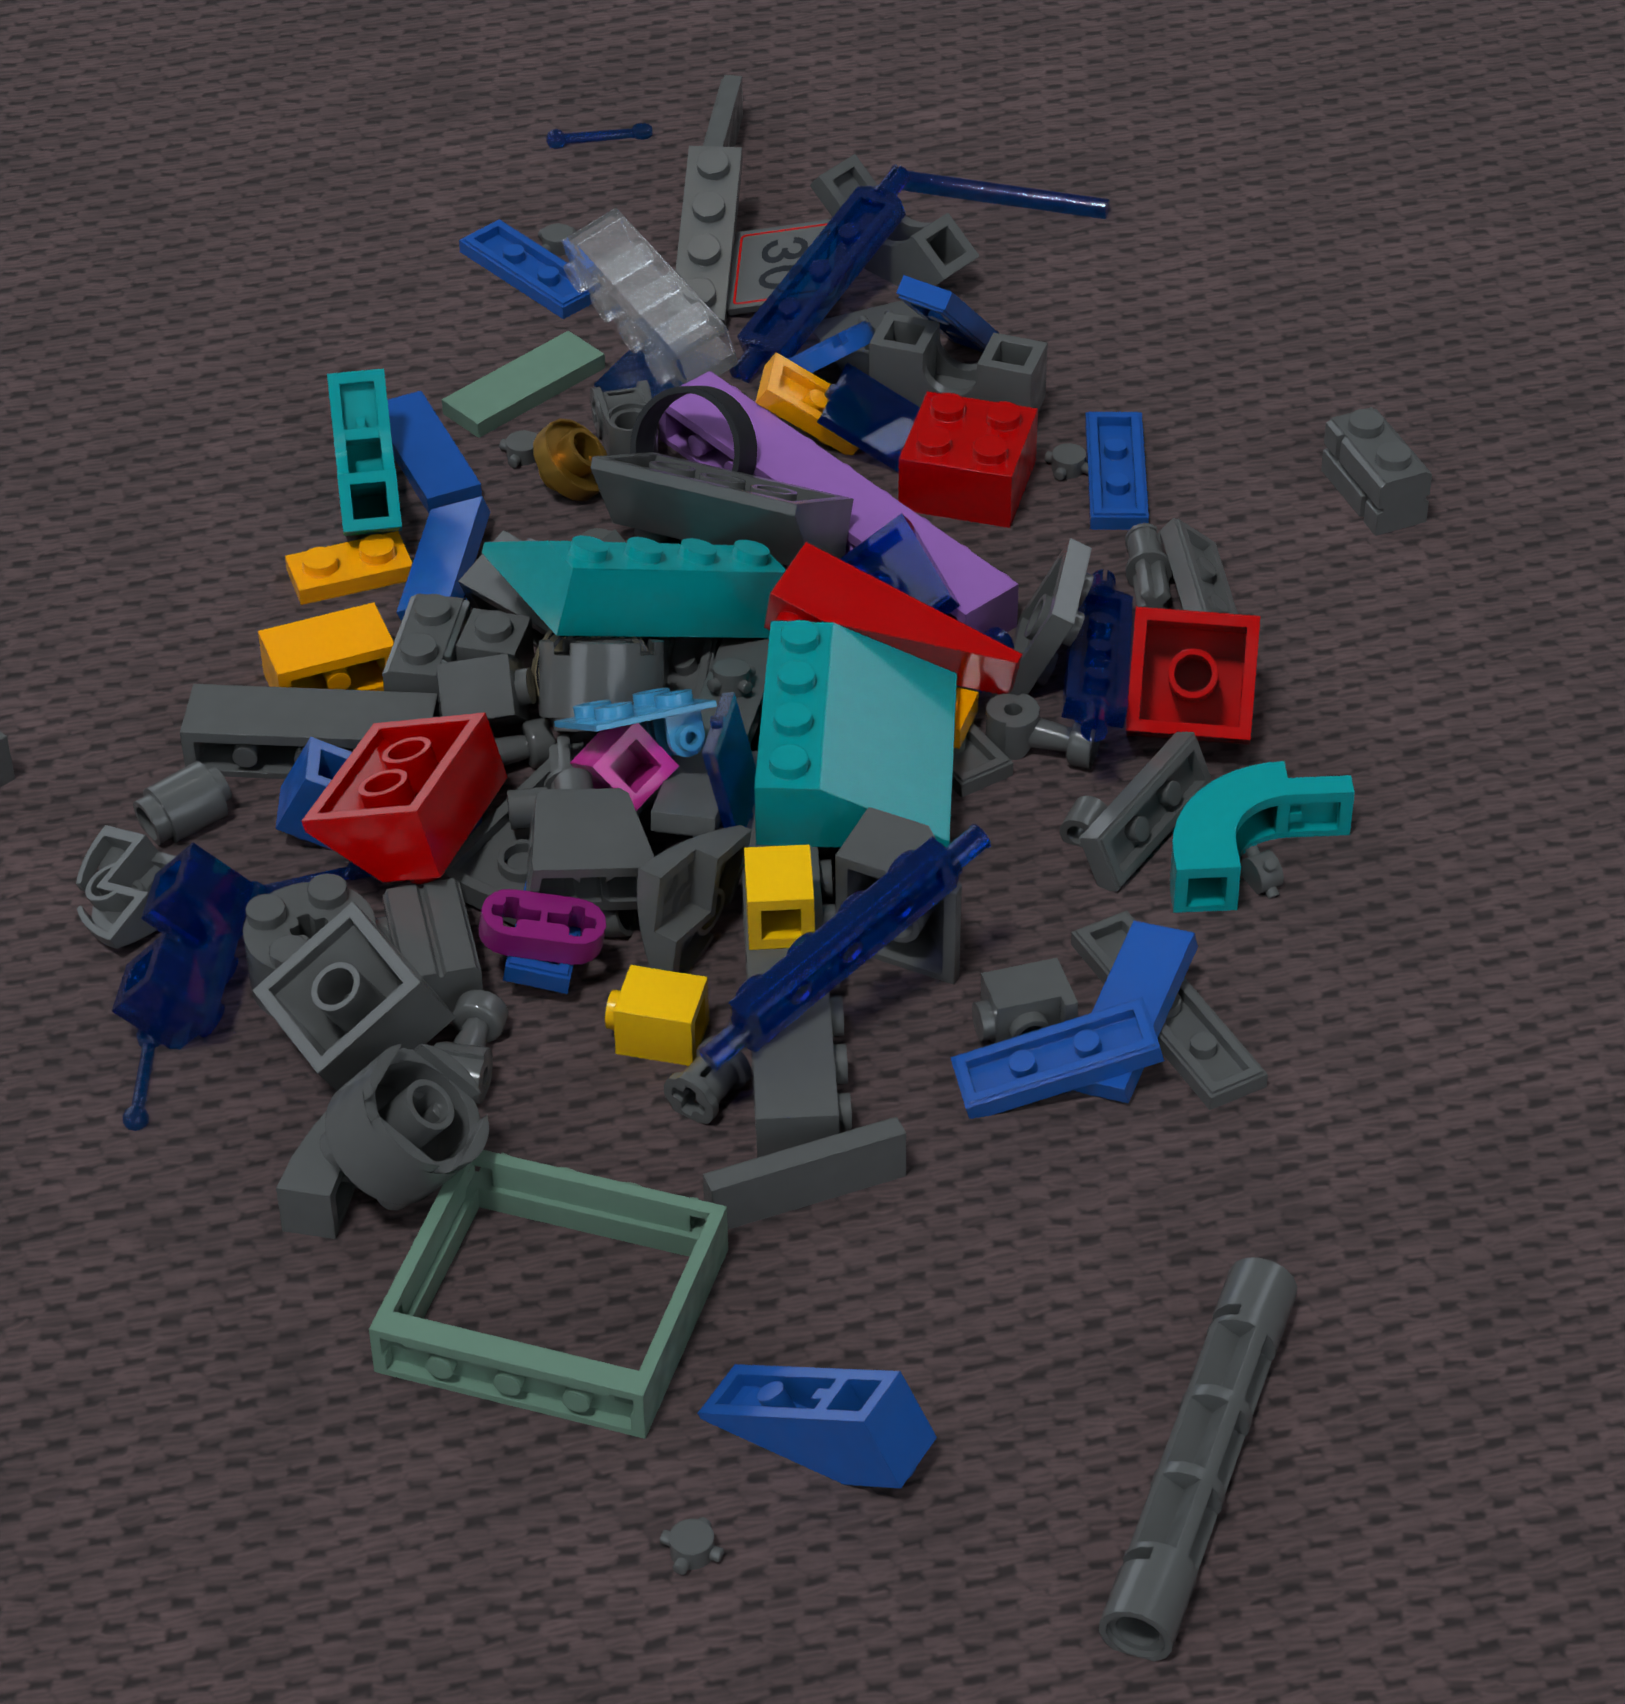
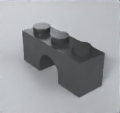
[869,312,1048,412]

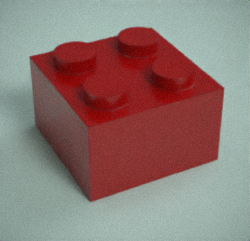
[898,391,1038,528]
[1126,607,1261,745]

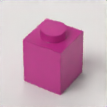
[570,723,679,811]

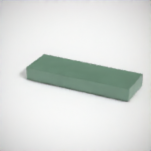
[442,331,605,438]

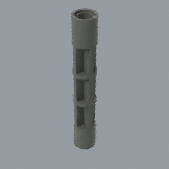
[1099,1257,1298,1662]

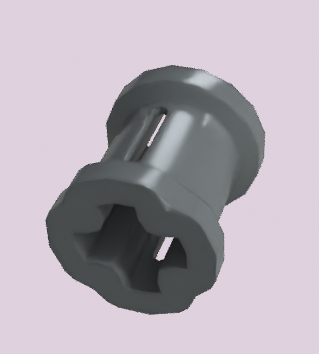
[664,1036,751,1124]

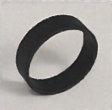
[630,386,757,475]

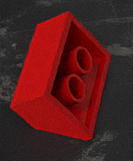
[301,712,508,884]

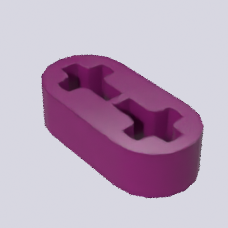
[478,889,606,965]

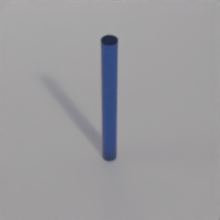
[901,170,1110,219]

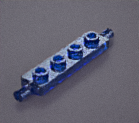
[729,164,911,383]
[1062,569,1133,742]
[698,824,991,1071]

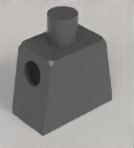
[526,768,654,910]

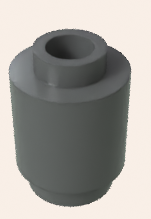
[133,761,232,846]

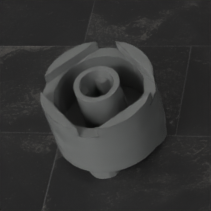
[539,638,664,732]
[243,874,376,1017]
[320,1044,489,1211]

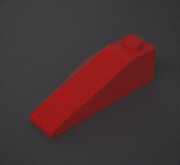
[764,542,1023,695]

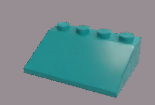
[482,535,786,638]
[754,620,957,851]

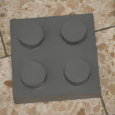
[1010,538,1094,695]

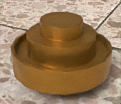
[533,418,607,501]

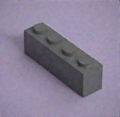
[180,684,440,779]

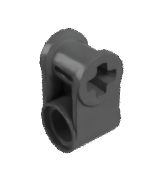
[590,380,659,455]

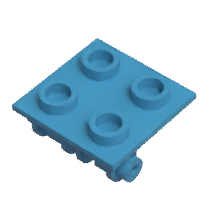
[554,688,717,757]

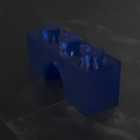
[112,842,255,1050]

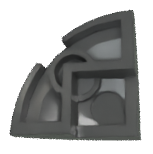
[76,825,213,949]
[637,825,752,973]

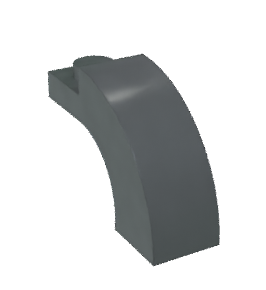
[810,154,979,287]

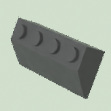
[591,452,854,570]

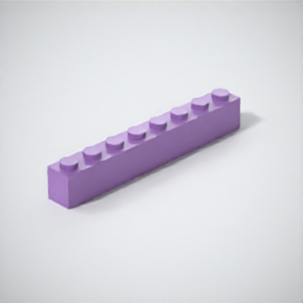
[659,371,1019,639]

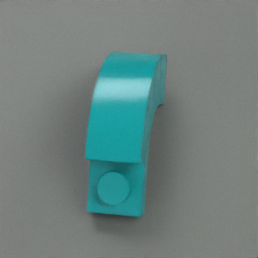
[327,368,402,536]
[1170,761,1355,913]

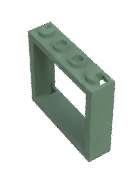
[369,1150,729,1439]

